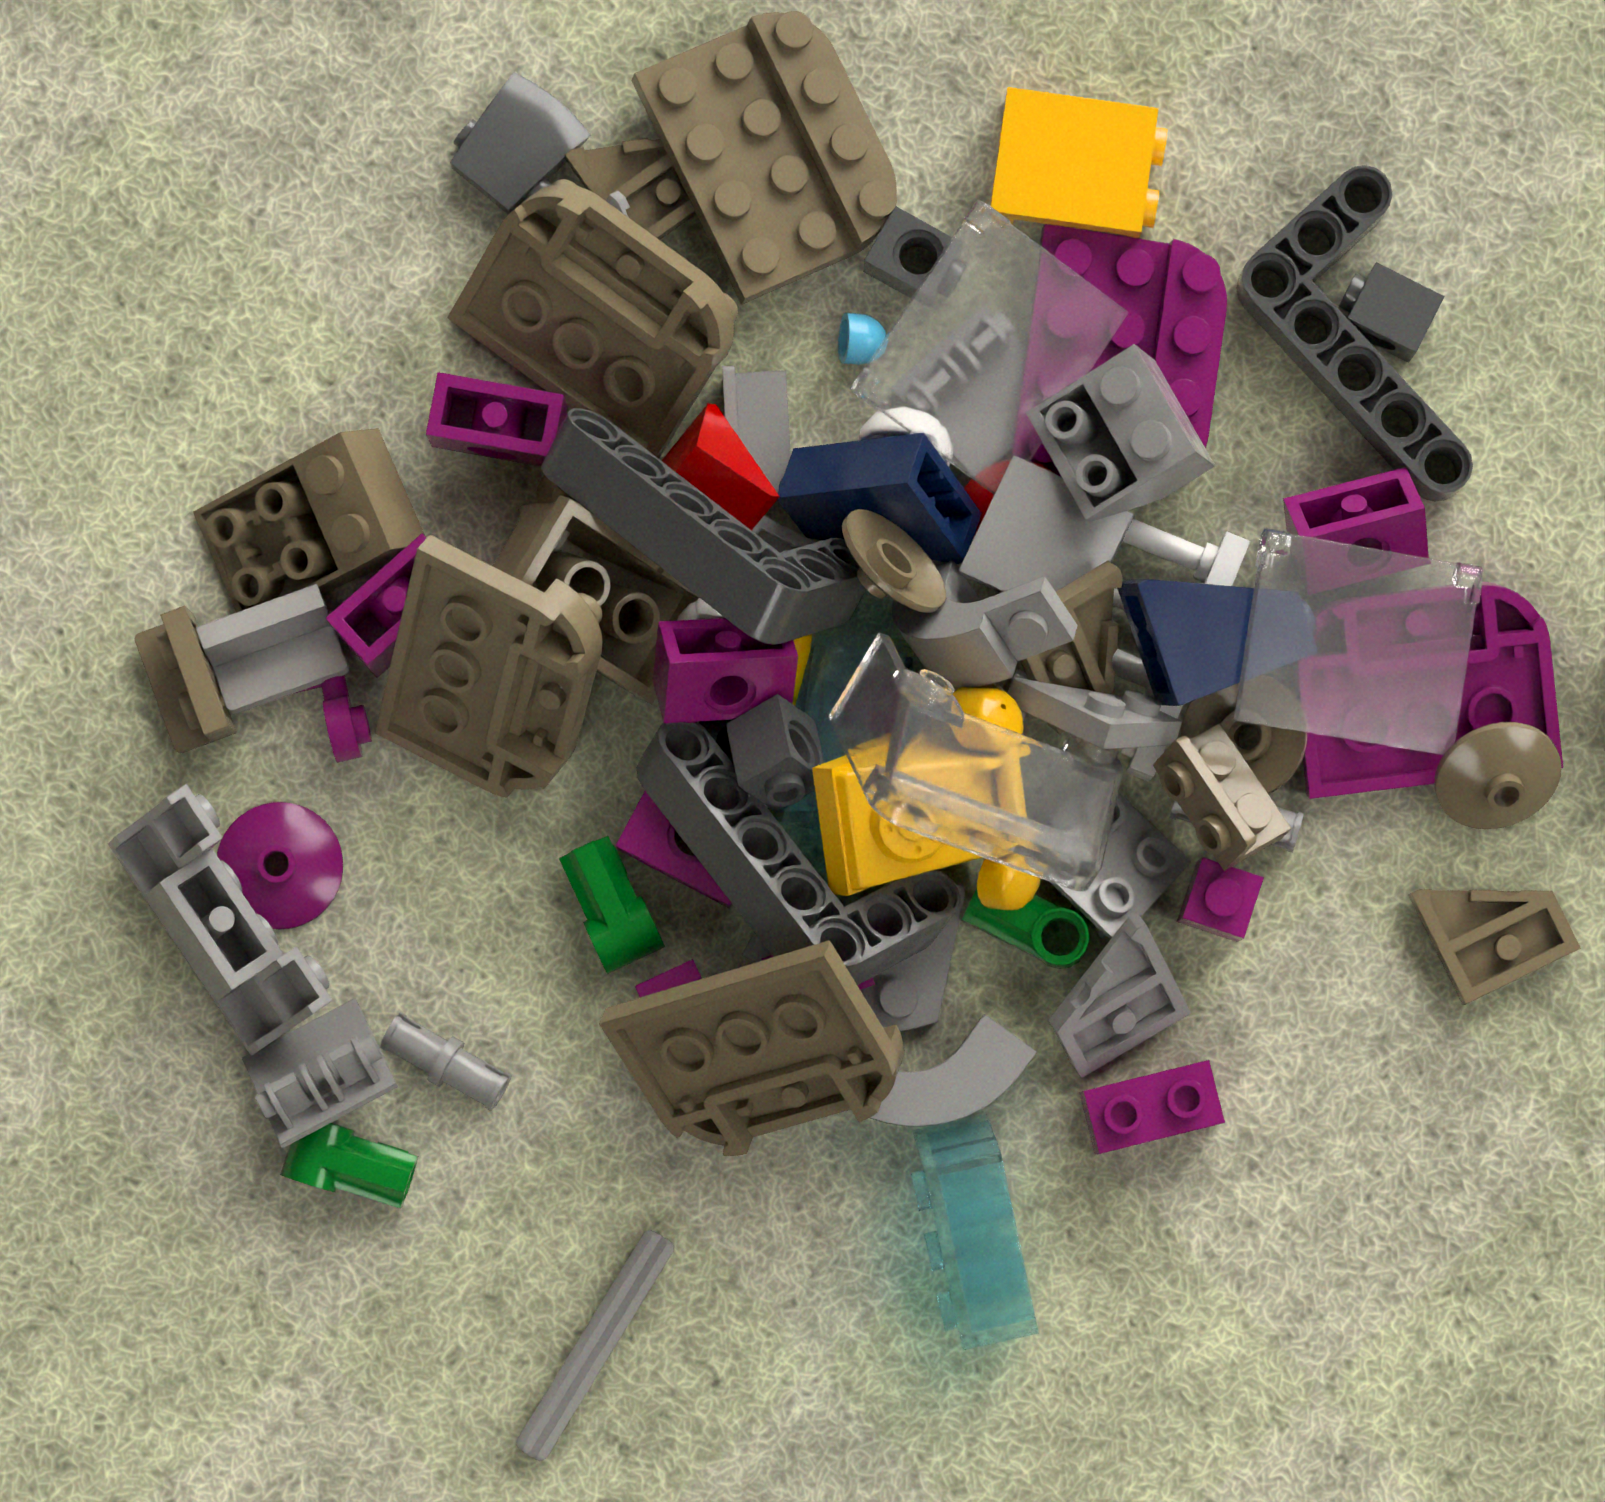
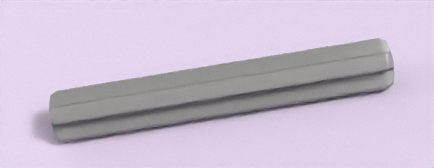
[516,1230,674,1461]

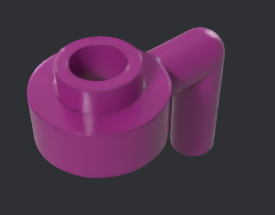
[293,675,372,763]

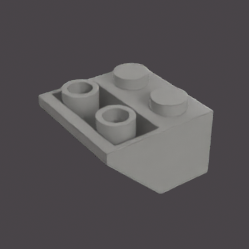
[1026,344,1215,522]

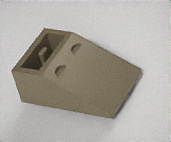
[193,428,426,613]

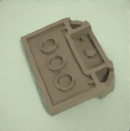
[631,11,897,305]
[447,179,738,459]
[375,535,602,798]
[599,940,905,1156]

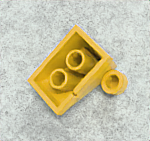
[812,687,1042,910]

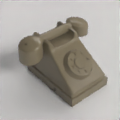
[492,475,699,705]

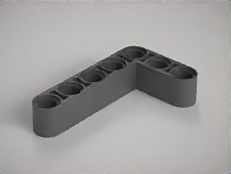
[1236,165,1473,502]
[541,408,866,644]
[636,722,960,985]

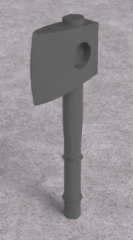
[450,72,591,214]

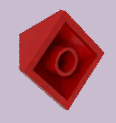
[662,403,780,531]

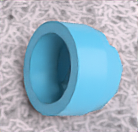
[838,313,887,365]

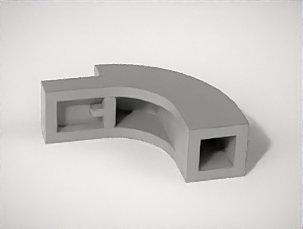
[892,561,1078,688]
[870,1014,1036,1127]

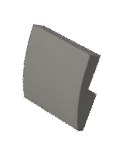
[959,455,1134,593]

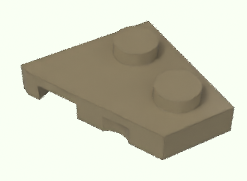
[564,138,696,240]
[1021,561,1123,734]
[1408,889,1581,1005]

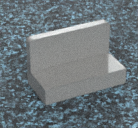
[722,366,791,493]
[196,584,349,715]

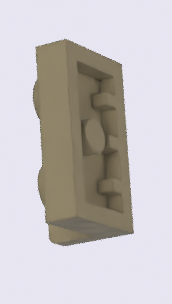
[134,606,237,753]
[1153,723,1292,871]

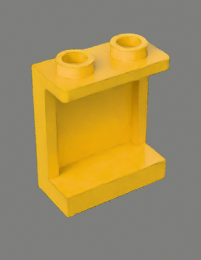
[988,87,1168,238]

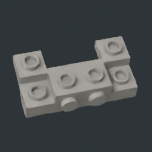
[108,784,333,1056]

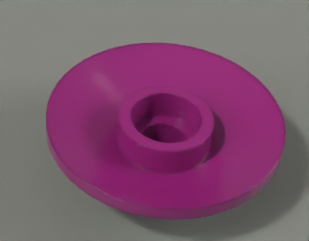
[217,802,344,930]

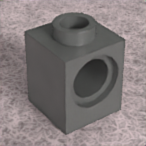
[863,206,966,308]
[1339,262,1445,363]
[726,694,824,812]

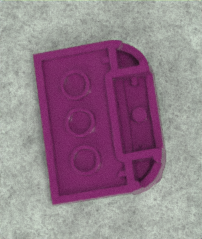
[1008,224,1227,477]
[1290,582,1563,799]

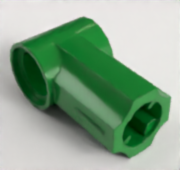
[559,836,665,974]
[962,888,1089,969]
[280,1123,419,1209]

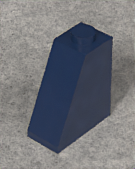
[777,433,981,564]
[1117,579,1317,706]

